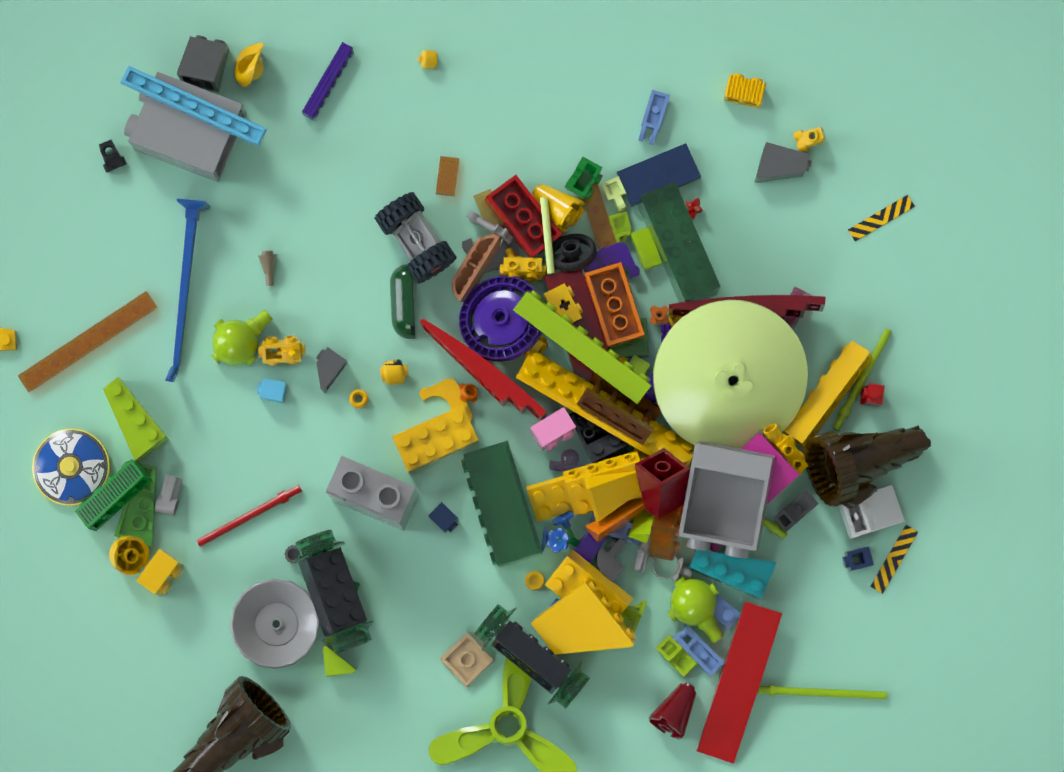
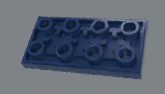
[617,143,701,207]

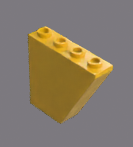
[530,578,636,655]

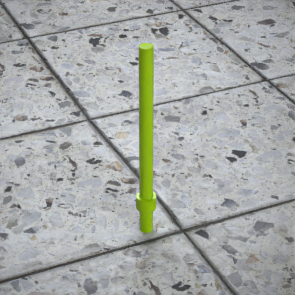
[832,329,892,431]

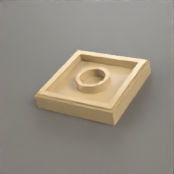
[440,632,494,687]

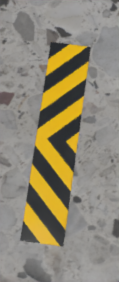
[848,195,915,241]
[870,525,918,594]

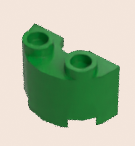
[564,157,603,200]

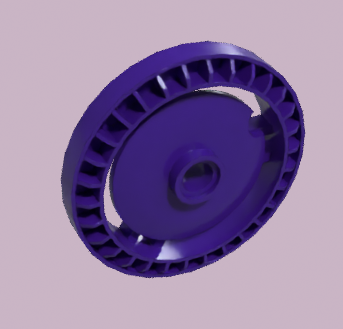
[459,276,542,362]

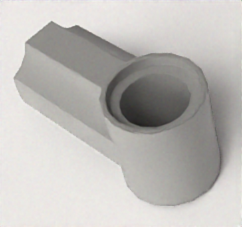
[155,475,183,516]

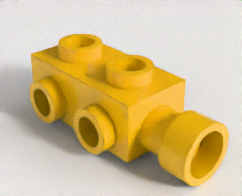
[763,424,808,475]

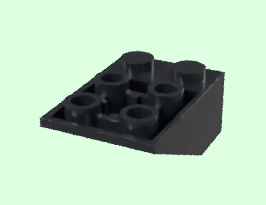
[569,412,630,463]

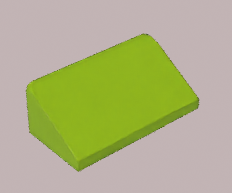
[628,509,656,543]

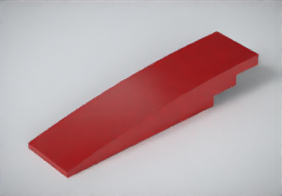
[420,318,547,421]
[696,601,782,764]

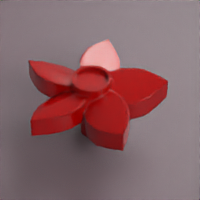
[683,198,703,220]

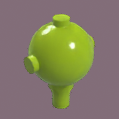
[211,309,273,366]
[668,576,724,643]

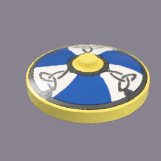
[32,429,111,506]

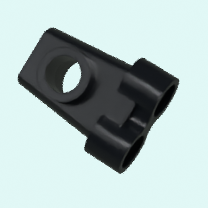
[99,139,127,173]

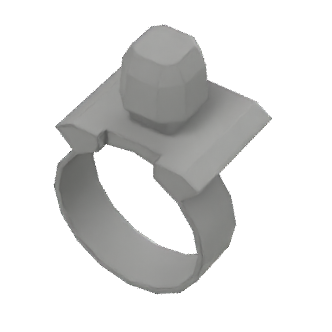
[652,552,693,582]

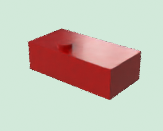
[484,174,562,258]

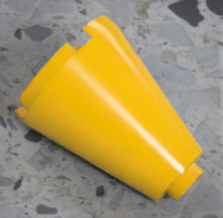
[532,184,585,233]

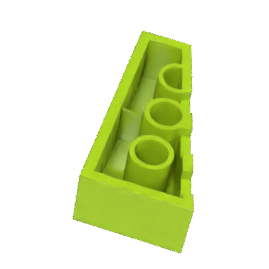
[103,377,169,462]

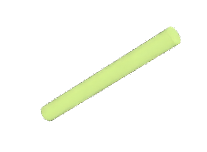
[540,197,555,274]

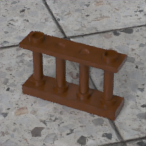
[576,373,661,445]

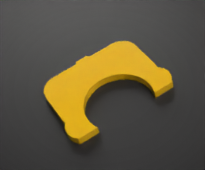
[419,378,472,422]

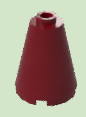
[649,682,697,739]

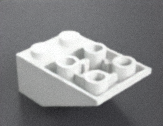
[839,485,905,539]

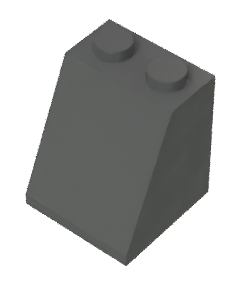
[177,35,229,92]

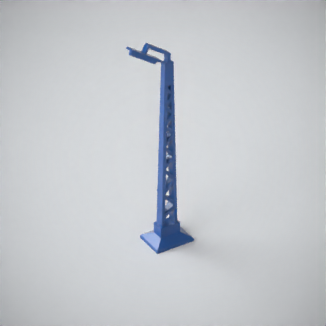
[165,198,210,382]

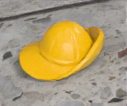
[234,42,264,87]

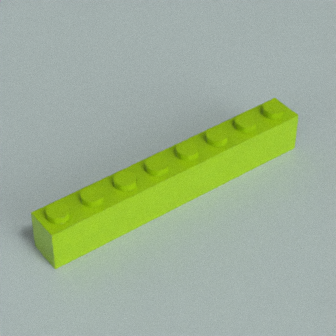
[513,290,651,404]

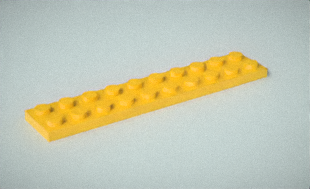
[516,349,695,466]

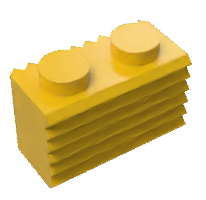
[723,73,766,108]

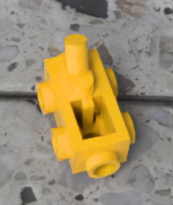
[500,248,546,282]
[258,335,306,366]

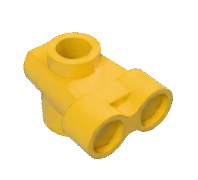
[793,127,826,152]

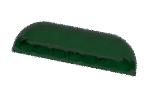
[390,264,415,339]

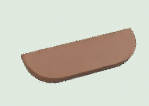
[452,234,501,302]

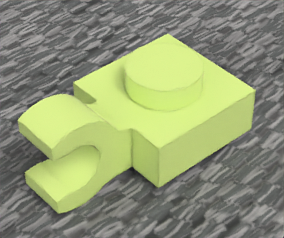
[601,176,626,213]

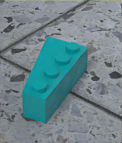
[688,550,776,599]

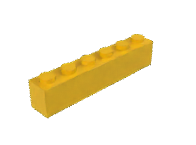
[784,340,873,449]

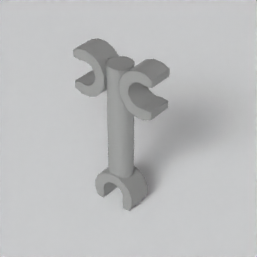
[466,210,513,244]

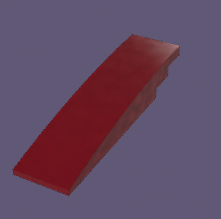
[544,270,608,382]
[669,295,826,320]

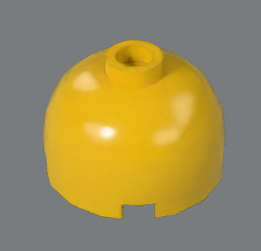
[109,535,150,575]

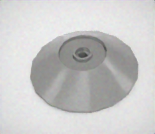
[230,579,320,669]

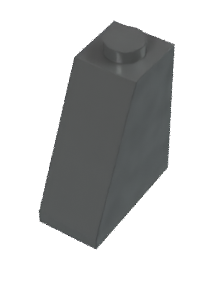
[754,142,812,183]

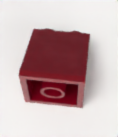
[635,448,690,519]

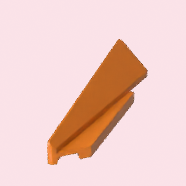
[585,498,645,542]

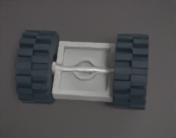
[374,192,457,284]

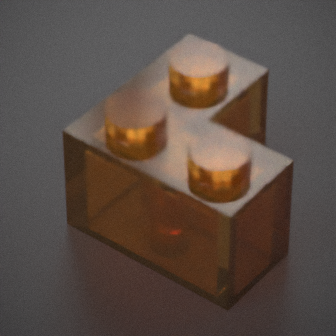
[650,507,682,561]

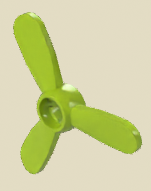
[429,658,578,772]

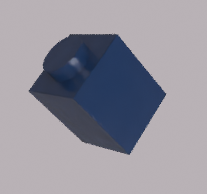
[428,502,459,533]

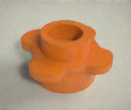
[650,306,669,325]
[459,384,478,403]

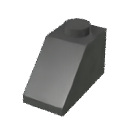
[316,347,347,393]

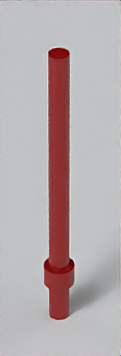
[196,485,302,547]

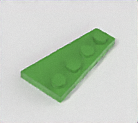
[114,462,157,547]

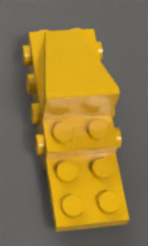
[526,451,643,522]

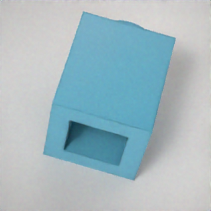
[257,378,288,404]

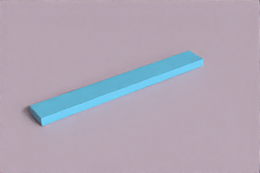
[120,66,267,147]

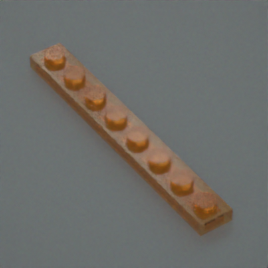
[18,291,158,393]

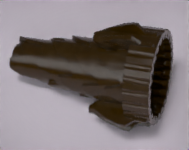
[805,425,931,509]
[172,676,291,772]

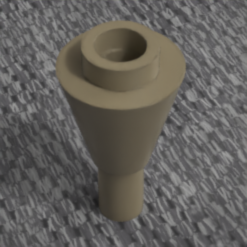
[258,251,277,286]

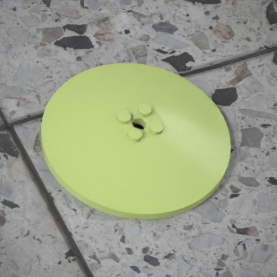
[653,300,808,449]

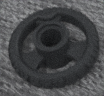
[552,233,597,272]

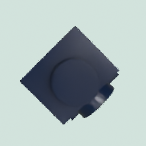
[842,546,874,571]

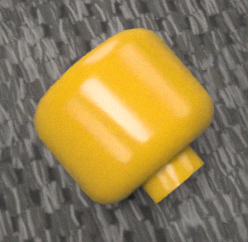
[418,50,438,69]

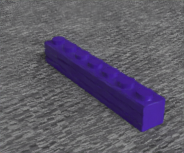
[302,42,354,120]

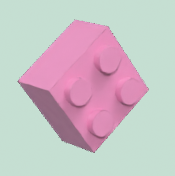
[530,407,576,451]

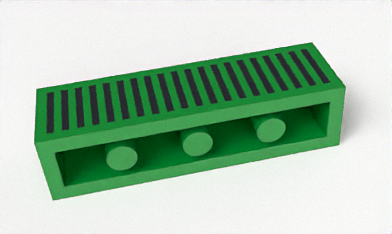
[75,459,153,531]

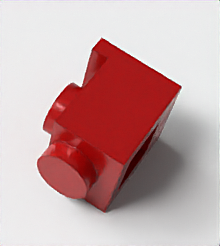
[860,383,885,407]

